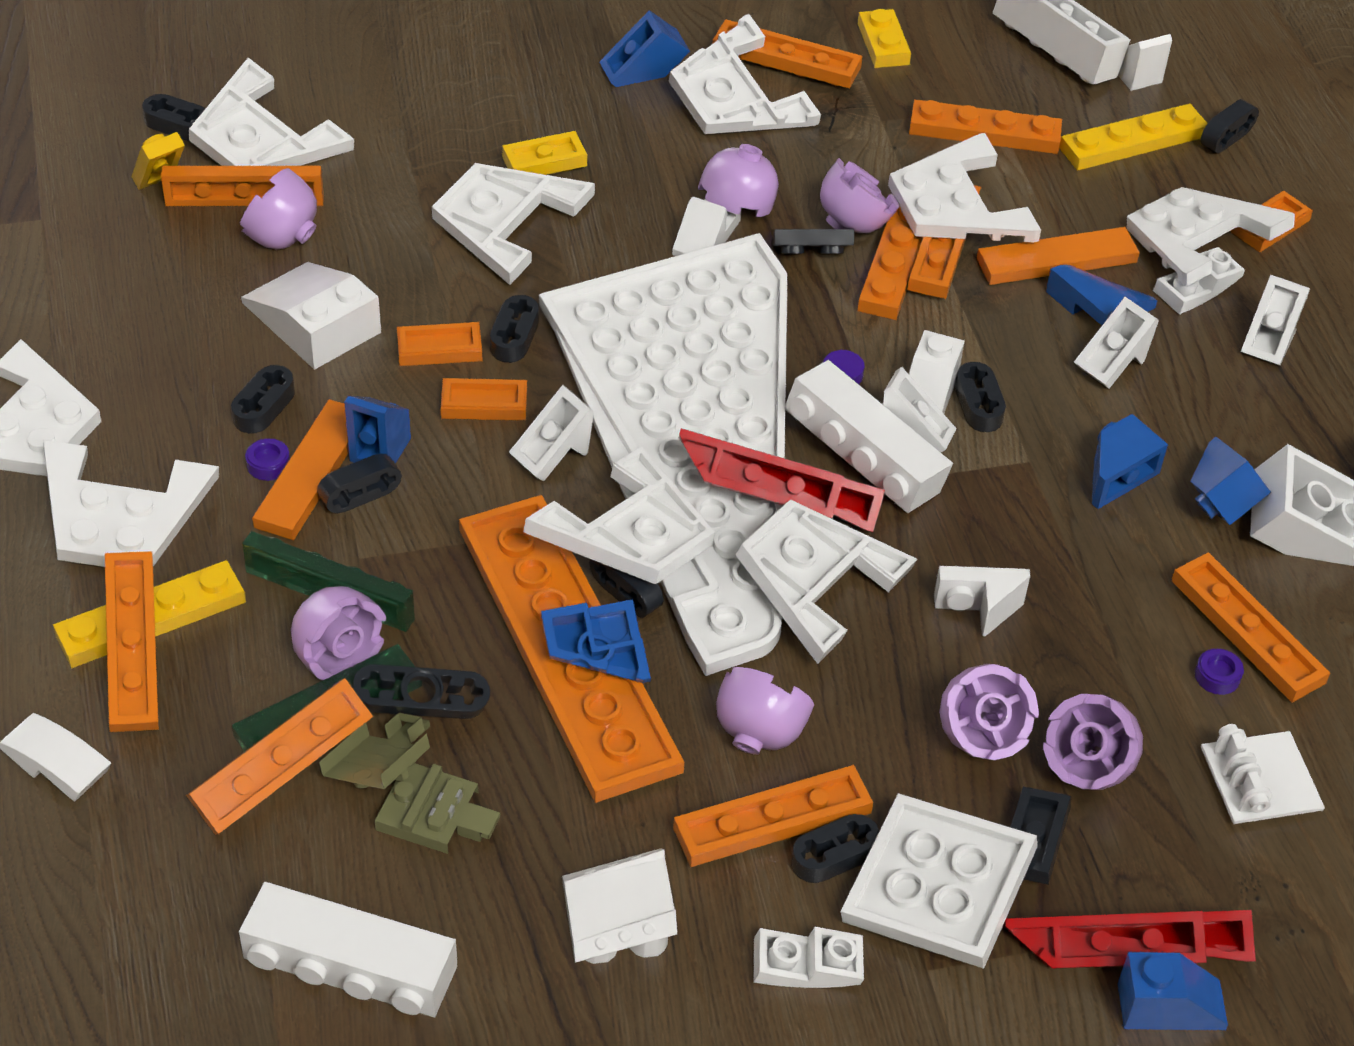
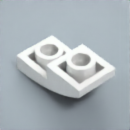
[1153,247,1245,314]
[0,713,111,802]
[754,927,864,988]

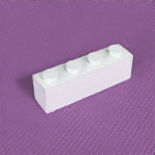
[993,0,1131,84]
[784,360,953,513]
[239,882,457,1018]

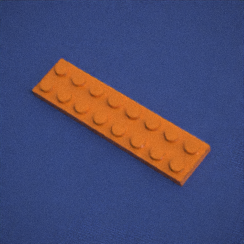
[459,495,684,803]

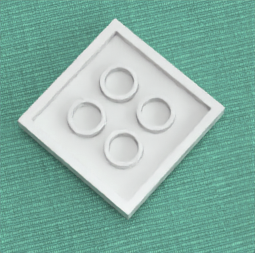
[841,793,1038,969]

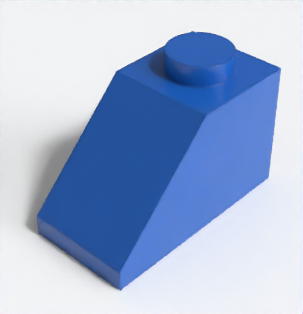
[599,10,690,87]
[344,396,411,464]
[1092,414,1168,509]
[1190,437,1271,525]
[1117,952,1228,1030]

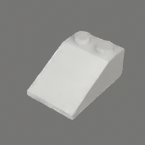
[241,262,381,370]
[1250,444,1354,566]

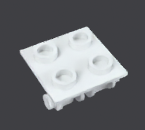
[1201,724,1325,824]

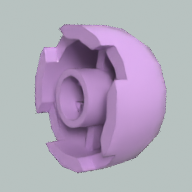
[698,144,779,217]
[820,158,899,233]
[240,168,317,250]
[290,586,386,682]
[939,664,1039,760]
[716,667,814,755]
[1043,694,1143,790]

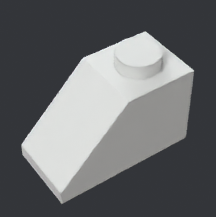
[909,330,965,414]

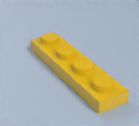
[1059,103,1208,171]
[53,560,246,669]

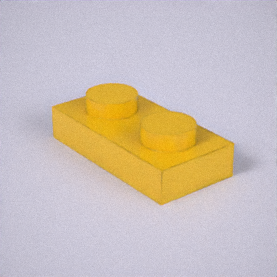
[858,9,911,68]
[502,131,587,175]
[131,132,185,190]

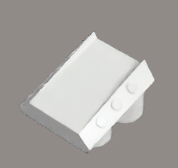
[562,848,677,964]

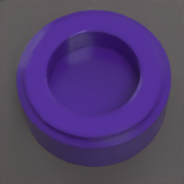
[823,350,865,385]
[245,438,290,481]
[1195,649,1244,695]

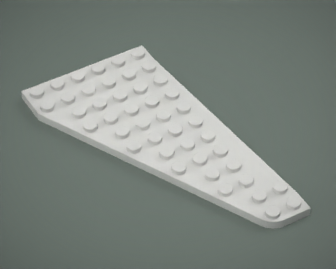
[539,233,787,676]

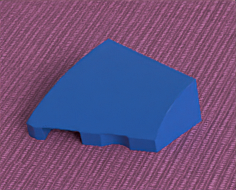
[1046,264,1158,325]
[541,599,651,683]

